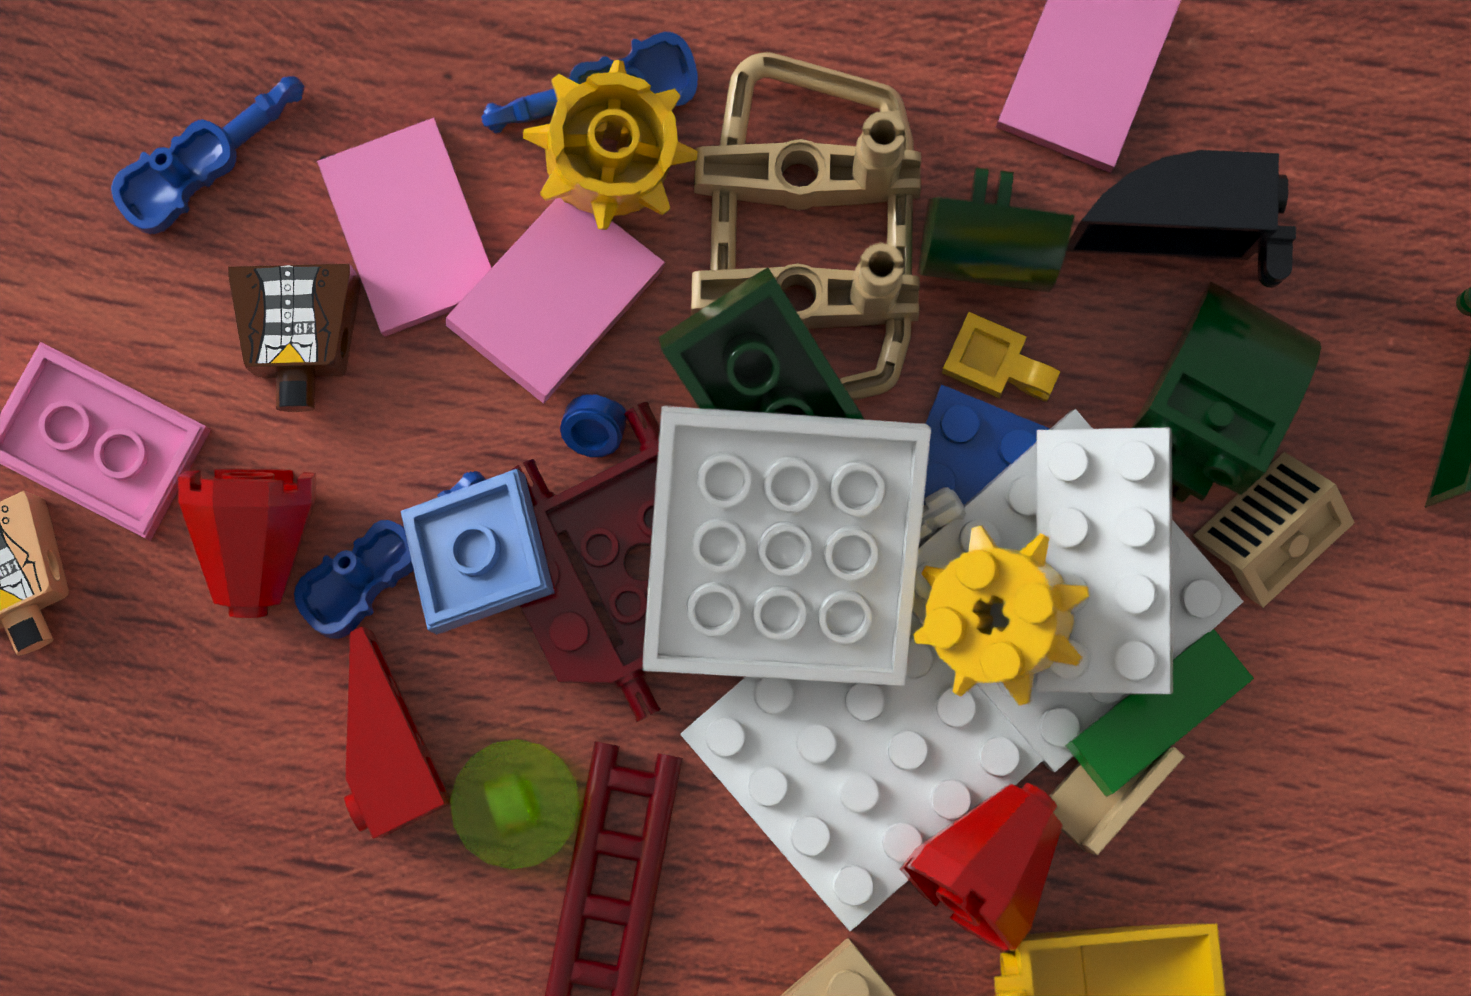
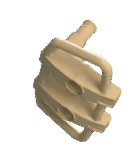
[691,52,921,401]

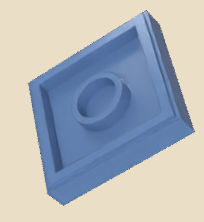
[400,469,555,635]

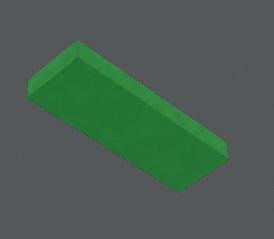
[1065,629,1254,797]

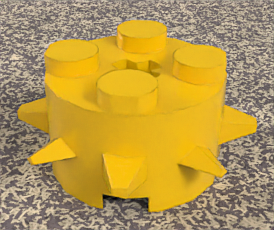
[523,60,698,230]
[913,526,1090,706]

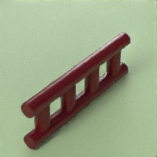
[545,741,683,996]

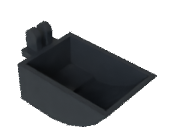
[1066,150,1296,288]

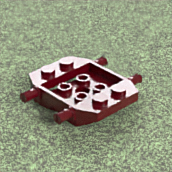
[510,402,661,723]

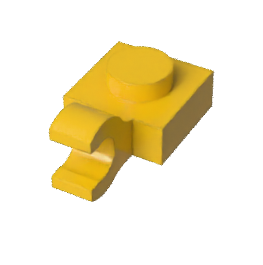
[942,312,1061,402]

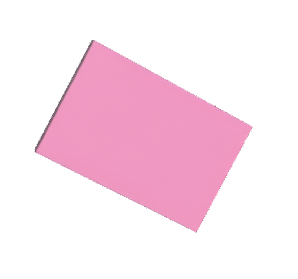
[996,0,1181,173]
[317,118,492,337]
[446,198,665,404]
[0,342,211,540]

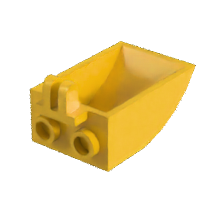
[994,924,1226,996]

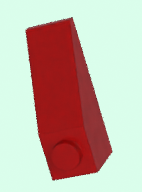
[344,627,453,839]

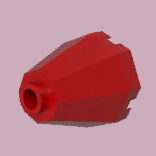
[178,468,316,618]
[900,783,1063,952]

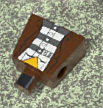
[228,264,360,412]

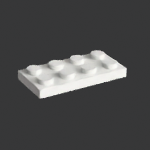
[1037,428,1173,694]

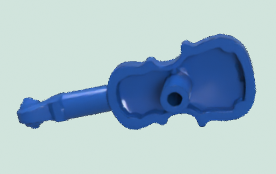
[481,32,698,134]
[111,76,305,234]
[294,471,486,639]

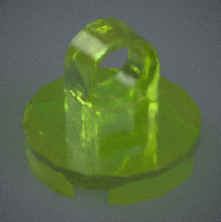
[450,739,581,869]

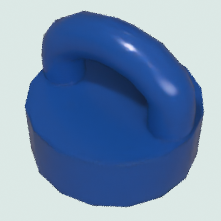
[560,395,627,457]

